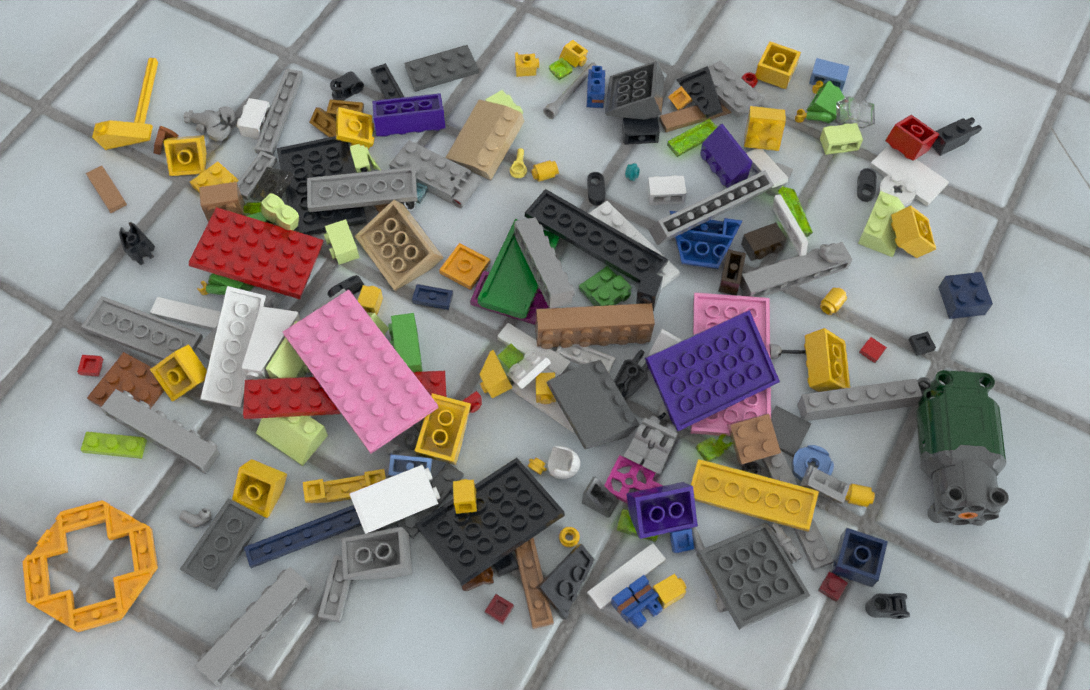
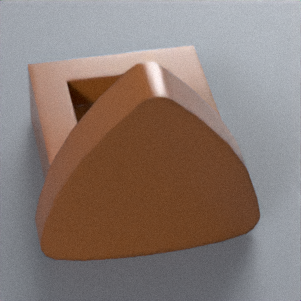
[153,126,179,155]

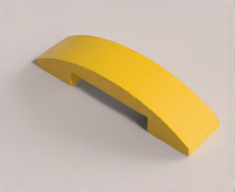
[302,469,386,503]

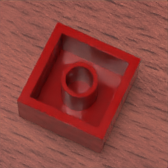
[885,115,939,161]

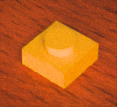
[668,86,692,110]

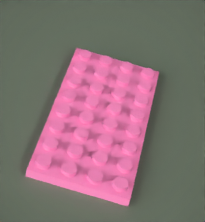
[282,290,438,454]
[691,293,771,436]

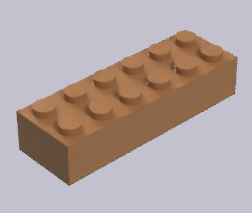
[535,303,655,349]

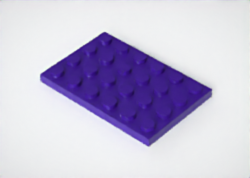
[645,310,780,431]

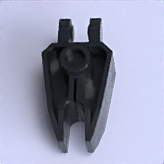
[119,222,155,265]
[614,350,649,400]

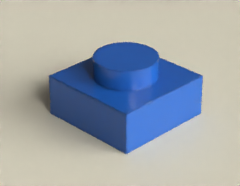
[670,528,694,553]

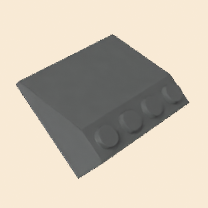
[605,61,664,119]
[546,360,640,449]

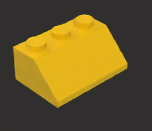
[804,328,850,392]

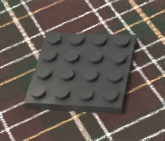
[696,522,811,630]

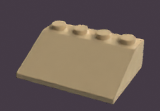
[445,100,525,181]
[355,200,444,291]

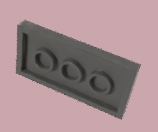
[404,45,479,92]
[180,498,264,591]

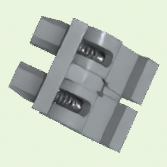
[624,415,678,474]

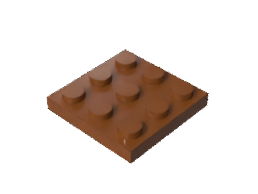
[87,352,164,409]

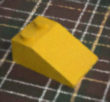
[415,393,471,465]

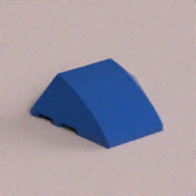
[670,211,742,269]

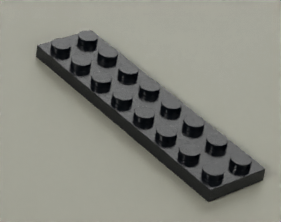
[525,189,668,284]

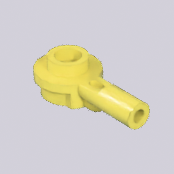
[510,148,527,178]

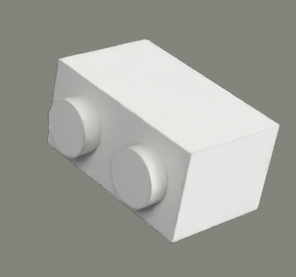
[237,98,270,139]
[647,175,686,205]

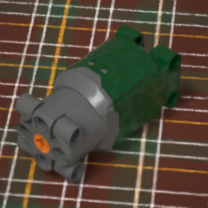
[916,370,1009,526]

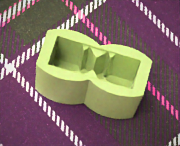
[261,193,299,230]

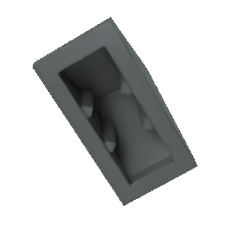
[582,477,619,518]

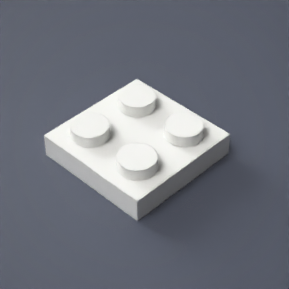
[507,349,551,389]

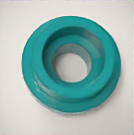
[625,163,640,181]

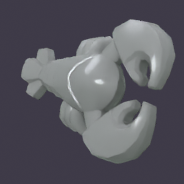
[183,106,237,141]

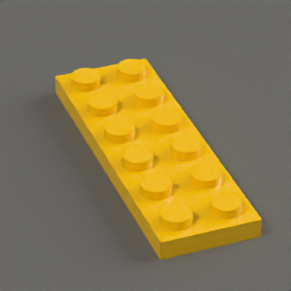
[691,459,819,532]

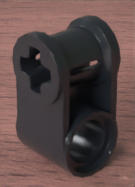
[330,71,364,101]
[865,593,910,619]

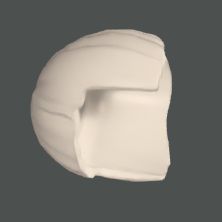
[548,446,580,479]

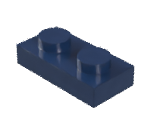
[412,284,453,310]

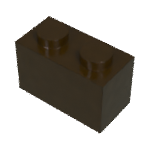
[741,222,787,261]
[718,249,746,295]

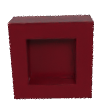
[818,571,848,602]
[484,594,514,625]

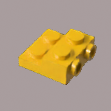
[336,107,374,150]

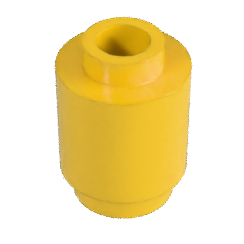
[531,160,559,182]
[820,287,847,315]
[845,483,875,507]

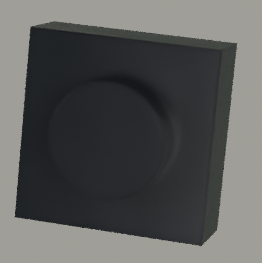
[908,331,936,356]

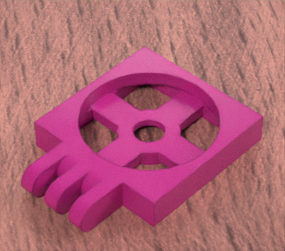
[604,455,663,504]

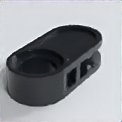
[857,168,877,202]
[587,172,606,206]
[327,275,364,298]

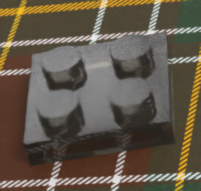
[250,167,294,202]

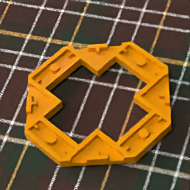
[22,500,158,632]

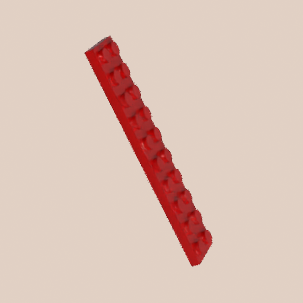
[243,371,447,419]

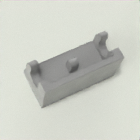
[800,465,849,504]

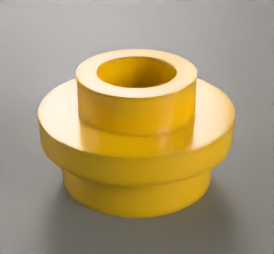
[528,457,547,475]
[559,527,580,548]

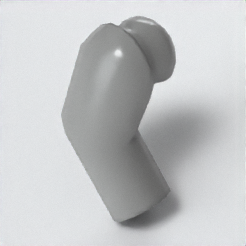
[179,508,211,527]

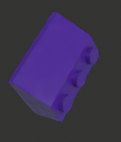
[700,124,752,188]
[626,482,698,539]

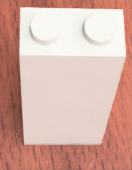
[241,306,301,380]
[350,465,441,534]

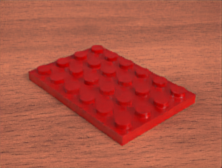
[189,207,324,300]

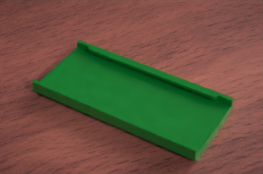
[478,219,560,319]

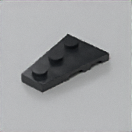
[676,66,723,118]
[537,544,595,619]

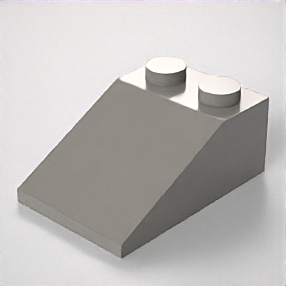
[341,527,412,580]

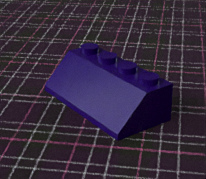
[372,93,446,137]

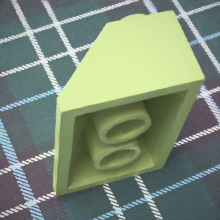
[858,191,905,257]
[266,321,310,379]
[256,416,328,466]

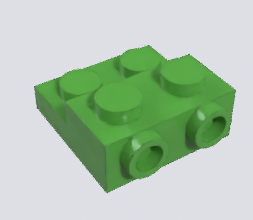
[579,266,632,306]

